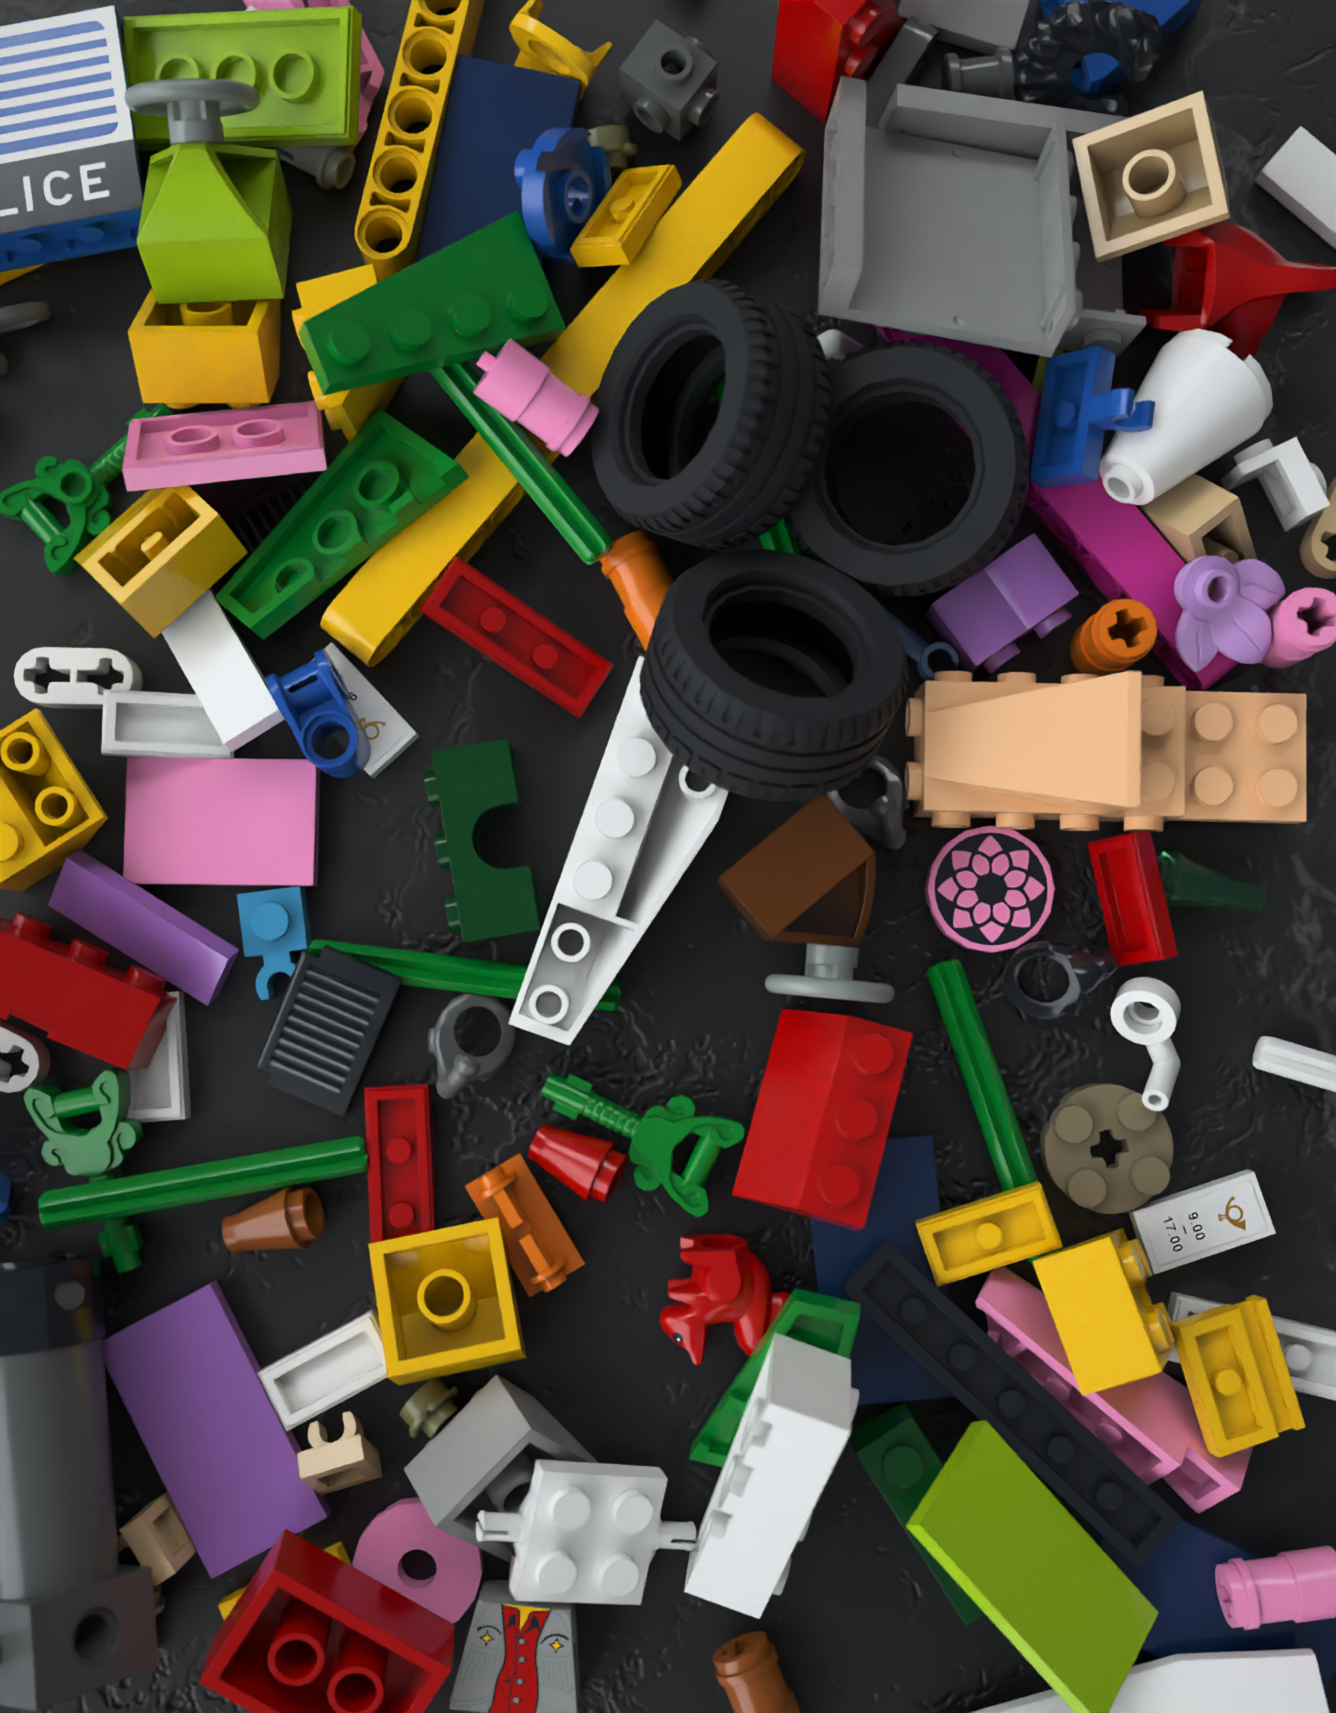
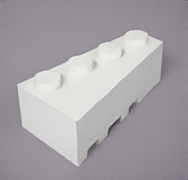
[684,1333,859,1619]

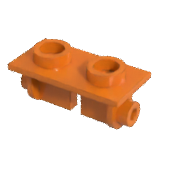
[465,1153,585,1297]

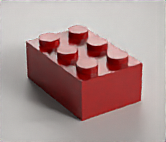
[199,1528,455,1713]

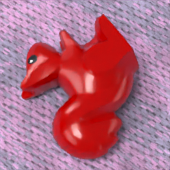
[659,1233,790,1365]

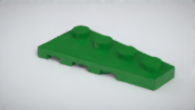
[298,210,566,396]
[214,408,469,640]

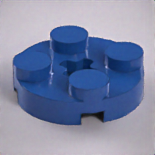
[514,127,612,264]

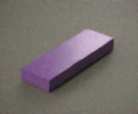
[48,849,239,1006]

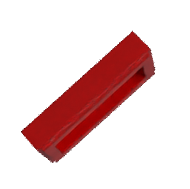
[1087,830,1178,967]

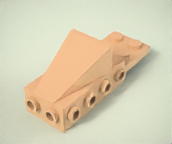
[904,671,1306,832]

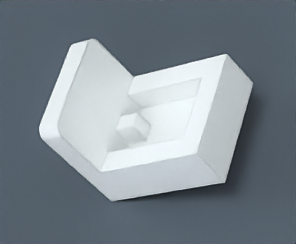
[1221,437,1330,532]

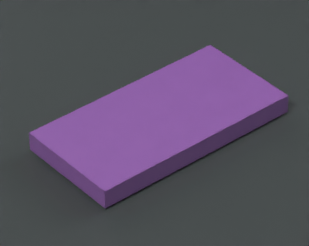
[103,1280,332,1579]

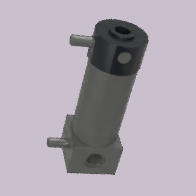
[0,1254,159,1712]

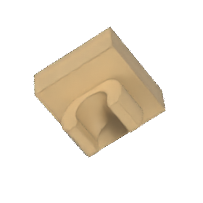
[297,1411,383,1495]
[117,1491,197,1586]

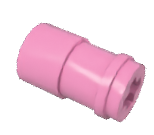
[473,338,599,457]
[1260,587,1336,669]
[1215,1546,1336,1630]

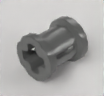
[941,47,1014,100]

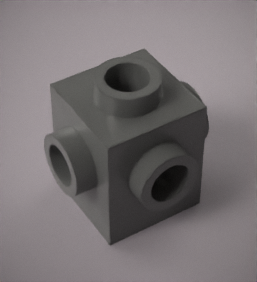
[619,19,720,141]

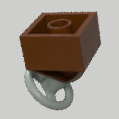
[716,794,895,1003]

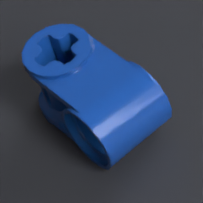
[265,648,371,778]

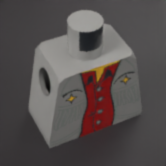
[449,1549,581,1713]

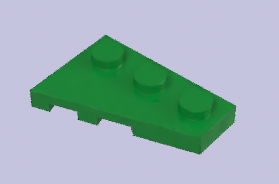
[689,1288,860,1467]

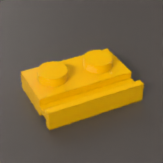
[1169,1295,1306,1458]

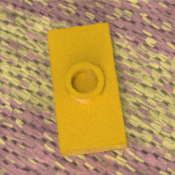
[570,164,683,268]
[915,1181,1063,1287]

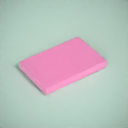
[122,401,327,492]
[123,757,321,887]

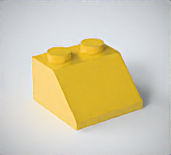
[128,288,281,409]
[368,1217,527,1386]

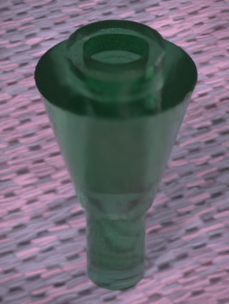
[1156,846,1266,912]

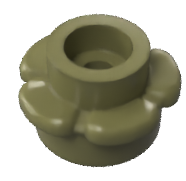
[586,125,638,176]
[399,1378,460,1440]

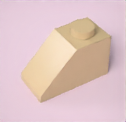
[1138,473,1257,593]

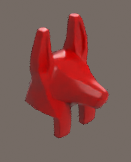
[1132,221,1336,361]

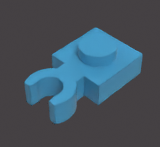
[237,886,312,1000]

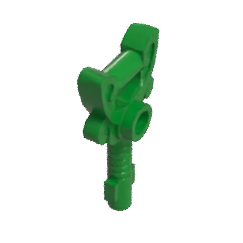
[0,403,174,576]
[23,1065,145,1273]
[540,1072,747,1217]

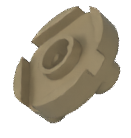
[1040,1083,1173,1214]

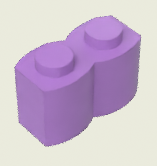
[925,533,1080,674]

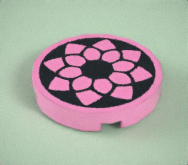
[924,826,1055,953]

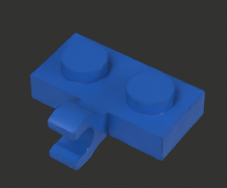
[1029,345,1155,489]

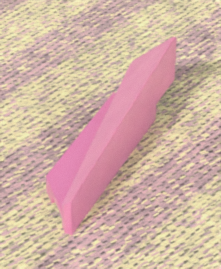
[975,1266,1254,1514]

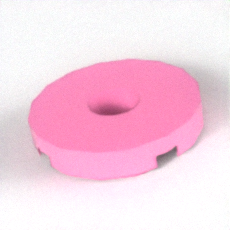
[352,1497,484,1624]

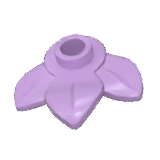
[1174,555,1285,672]

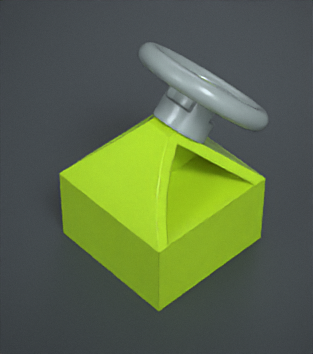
[124,78,293,304]

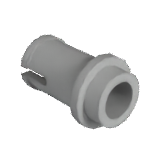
[272,145,355,189]

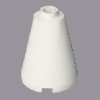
[1099,329,1273,505]

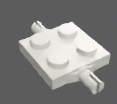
[476,1459,696,1605]

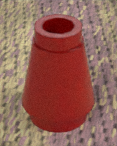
[527,1123,628,1203]

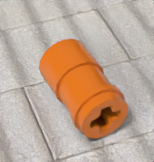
[600,529,676,652]
[1069,599,1157,677]

